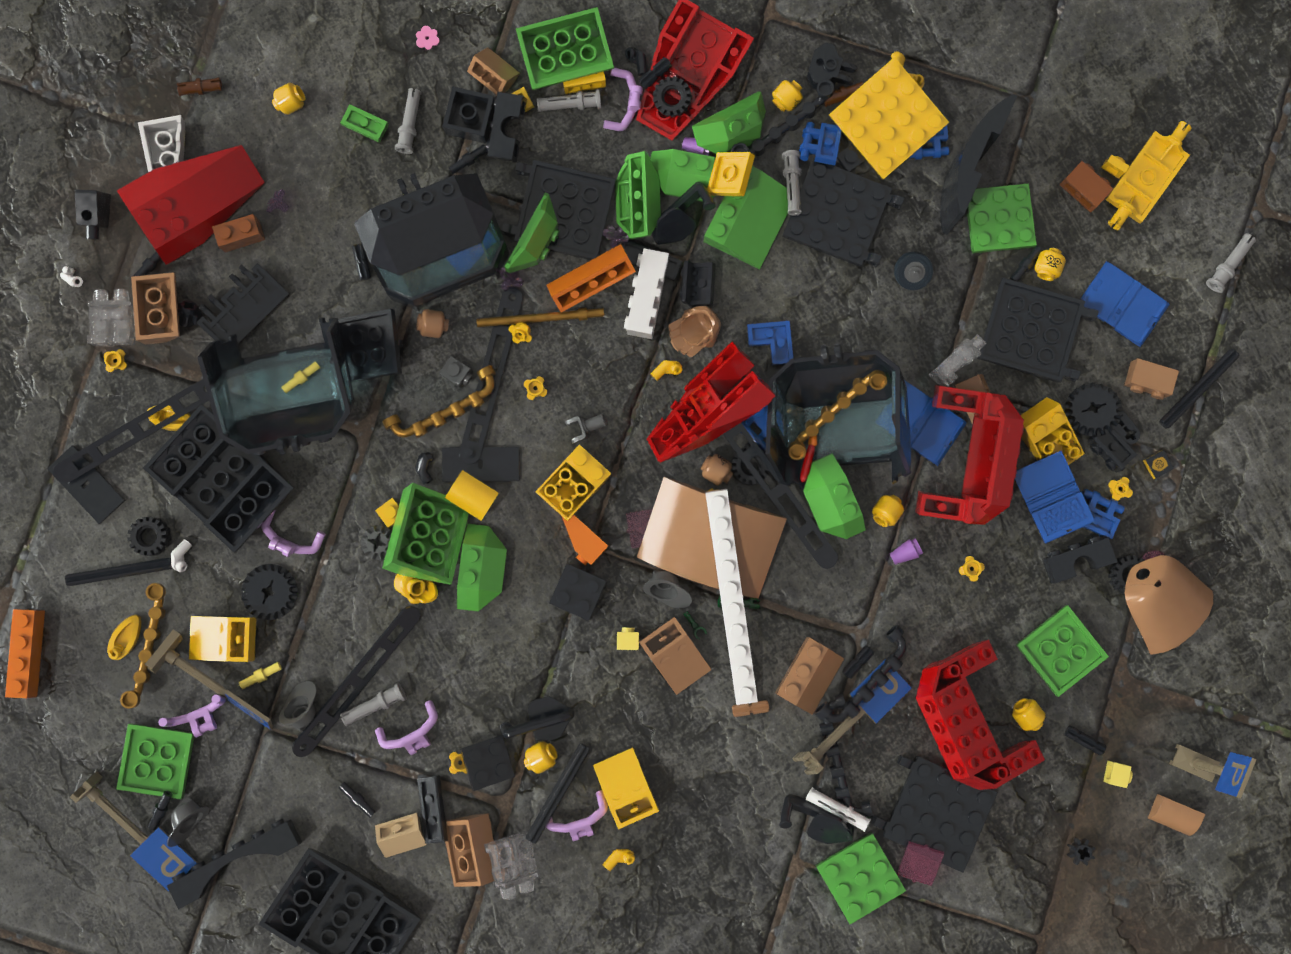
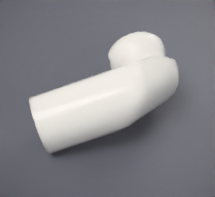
[60,266,83,287]
[171,539,192,572]

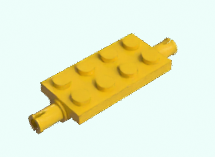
[1105,121,1192,230]

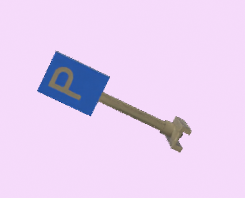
[145,629,273,730]
[792,659,911,775]
[1169,744,1257,799]
[70,771,197,891]

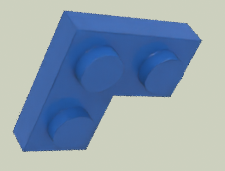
[747,321,793,366]

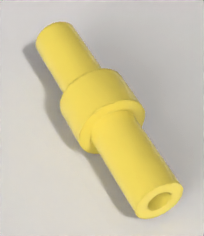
[281,361,321,394]
[239,662,282,689]

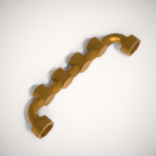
[382,365,496,438]
[788,370,887,460]
[120,583,166,709]

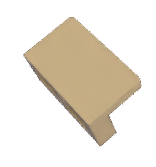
[375,813,426,858]

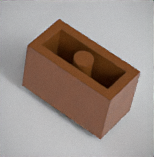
[1059,161,1113,213]
[212,214,265,252]

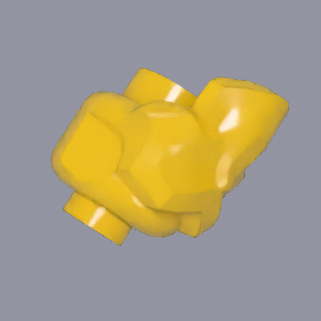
[394,574,438,604]

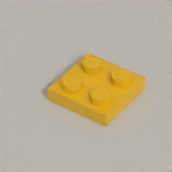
[707,152,755,196]

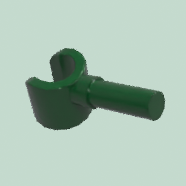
[683,611,707,640]

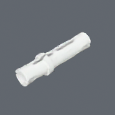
[806,787,871,832]

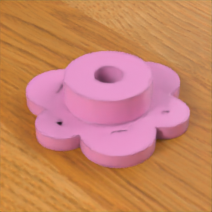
[416,26,439,50]

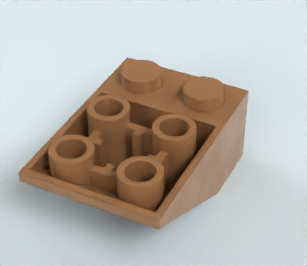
[639,617,711,695]

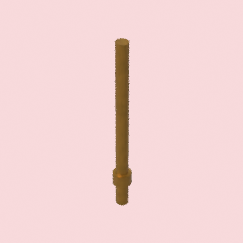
[476,307,604,327]

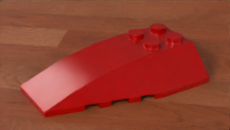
[636,0,754,141]
[117,145,265,265]

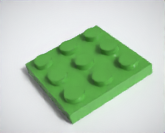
[967,183,1037,253]
[1016,605,1109,697]
[116,723,194,799]
[815,832,906,924]

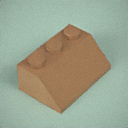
[131,272,180,345]
[775,637,844,715]
[445,813,501,887]

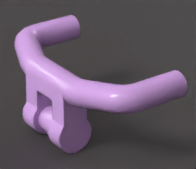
[603,68,643,131]
[261,510,326,557]
[159,695,226,738]
[375,700,438,755]
[546,790,608,841]

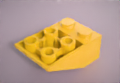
[1021,397,1085,465]
[536,444,611,521]
[189,616,256,662]
[593,748,659,829]

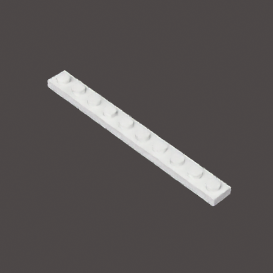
[705,489,758,705]

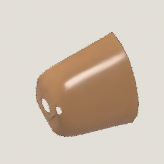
[1125,555,1213,655]

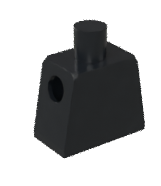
[75,189,111,240]

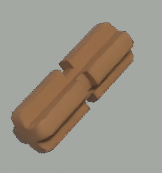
[732,700,769,717]

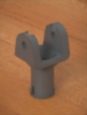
[565,413,607,444]

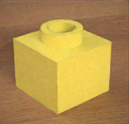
[617,628,639,650]
[1103,761,1133,788]

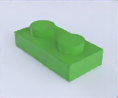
[340,104,389,143]

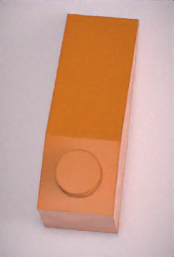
[562,515,609,566]

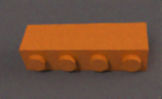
[546,244,636,313]
[5,609,45,698]

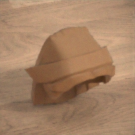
[668,306,721,357]

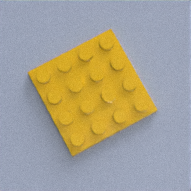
[829,57,949,179]

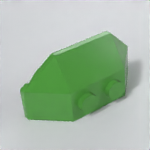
[692,91,766,154]
[651,149,716,202]
[615,151,661,239]
[504,192,560,273]
[803,453,865,539]
[457,524,507,611]

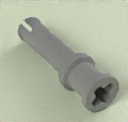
[395,88,422,154]
[537,89,601,112]
[782,150,802,216]
[1206,233,1256,293]
[340,683,406,726]

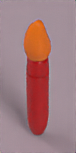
[800,435,818,482]

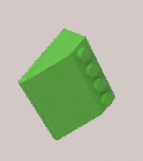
[516,7,614,90]
[703,166,788,270]
[382,483,469,585]

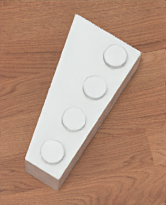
[138,115,185,172]
[624,249,669,339]

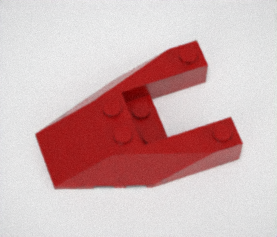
[647,342,776,463]

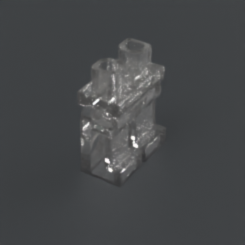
[87,289,136,346]
[928,334,986,387]
[484,833,539,900]

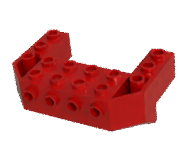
[915,385,1024,525]
[916,639,1045,790]

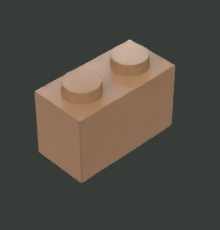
[1124,358,1179,400]

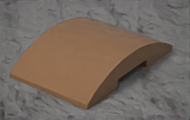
[637,476,787,599]

